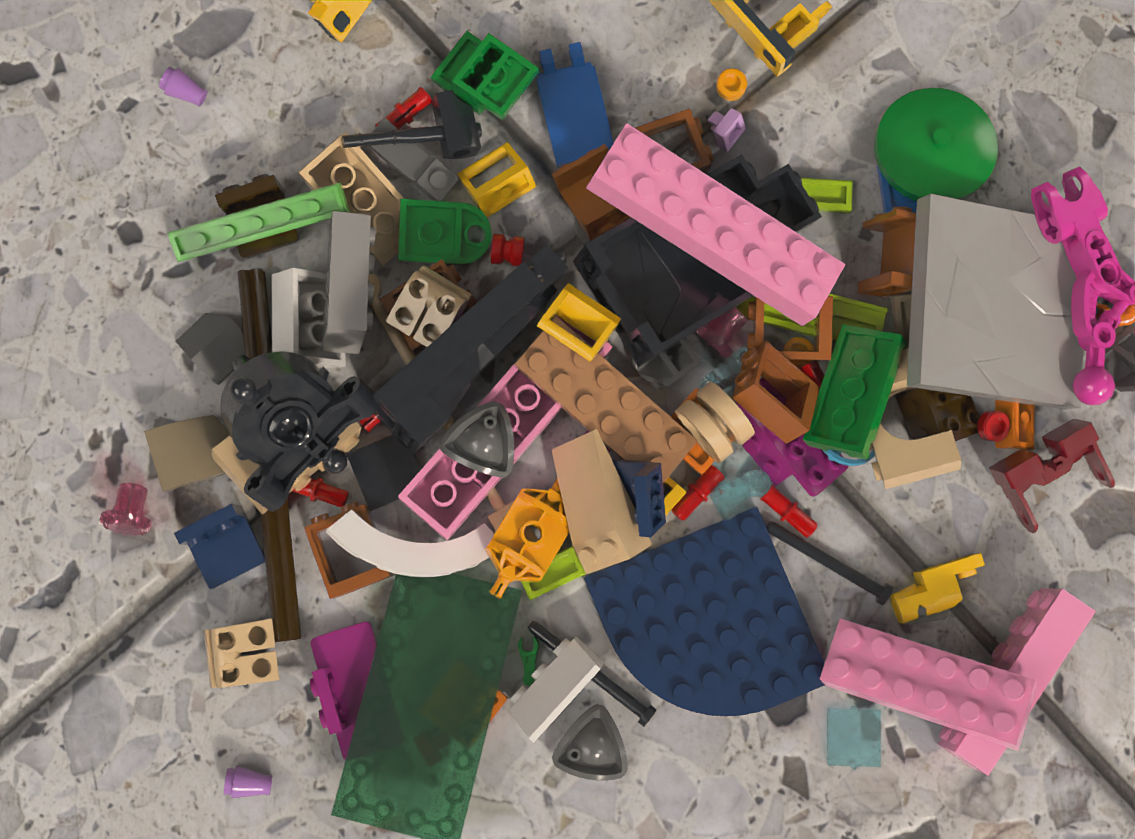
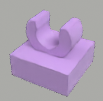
[708,108,746,152]

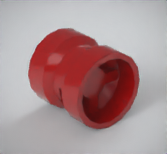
[491,233,525,267]

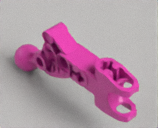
[1031,166,1135,406]

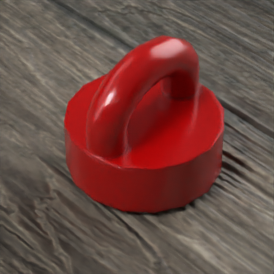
[977,410,1010,442]

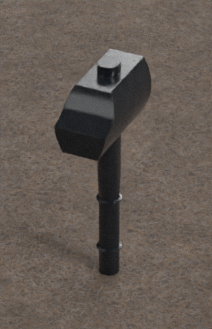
[341,90,482,159]

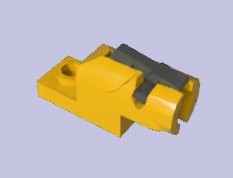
[890,553,985,625]

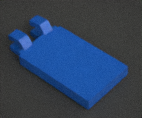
[536,42,614,168]

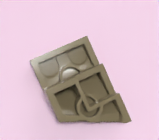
[144,415,230,492]

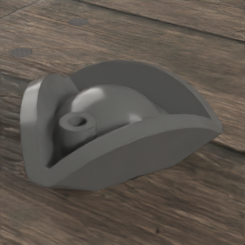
[440,402,514,478]
[552,704,628,781]

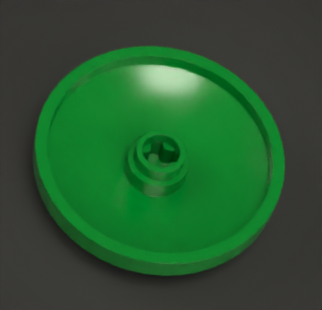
[874,88,998,202]

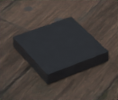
[346,435,421,512]

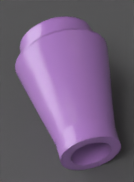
[159,67,208,107]
[224,766,273,799]

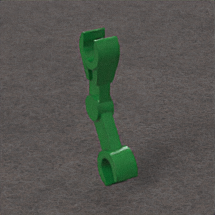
[518,637,540,687]

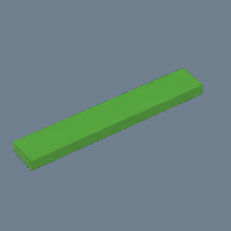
[167,182,350,262]

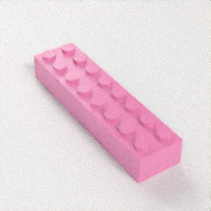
[586,123,846,326]
[398,316,613,541]

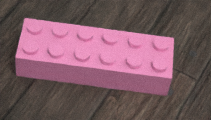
[937,588,1096,776]
[820,618,1037,751]

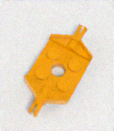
[485,478,569,598]

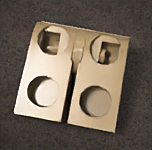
[385,266,472,347]
[204,618,279,688]

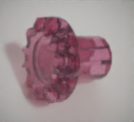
[695,308,748,358]
[99,483,152,536]

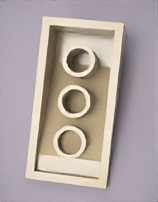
[297,131,404,266]
[551,429,652,574]

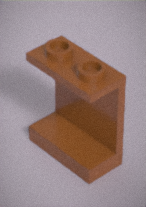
[552,144,632,241]
[857,206,916,299]

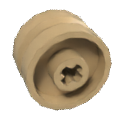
[675,381,755,464]

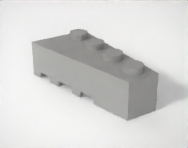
[321,211,376,354]

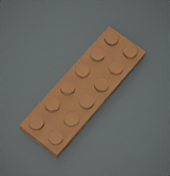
[513,316,697,483]

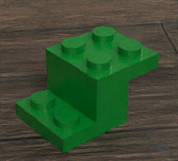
[431,30,539,120]

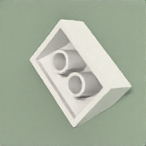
[272,268,346,368]
[508,636,604,743]

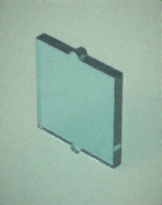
[827,706,881,770]

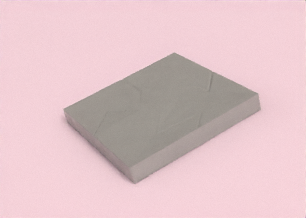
[907,194,1083,410]

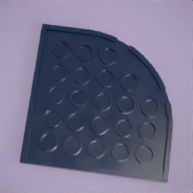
[584,506,825,717]

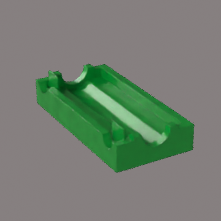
[803,324,907,460]

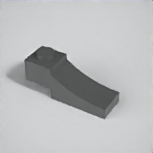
[369,118,459,201]

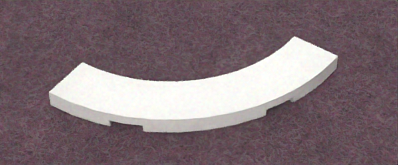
[326,510,494,577]

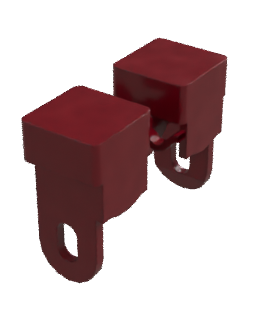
[989,419,1115,533]

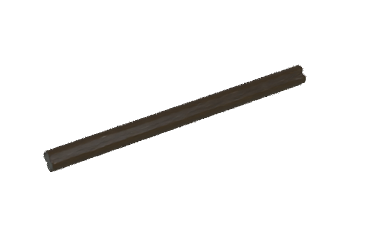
[237,268,301,642]

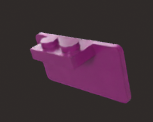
[735,377,849,497]
[310,622,404,761]

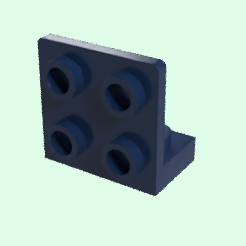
[612,459,666,538]
[174,504,265,589]

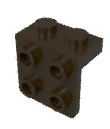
[215,174,299,259]
[896,388,980,441]

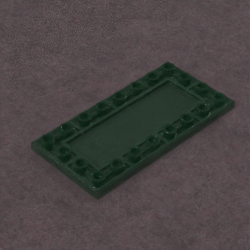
[331,573,523,839]

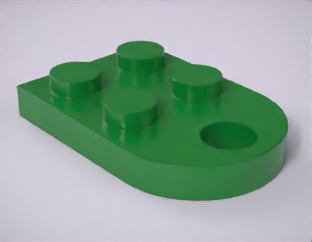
[398,199,492,265]

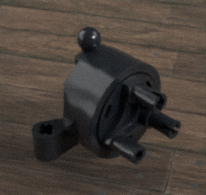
[220,351,379,511]

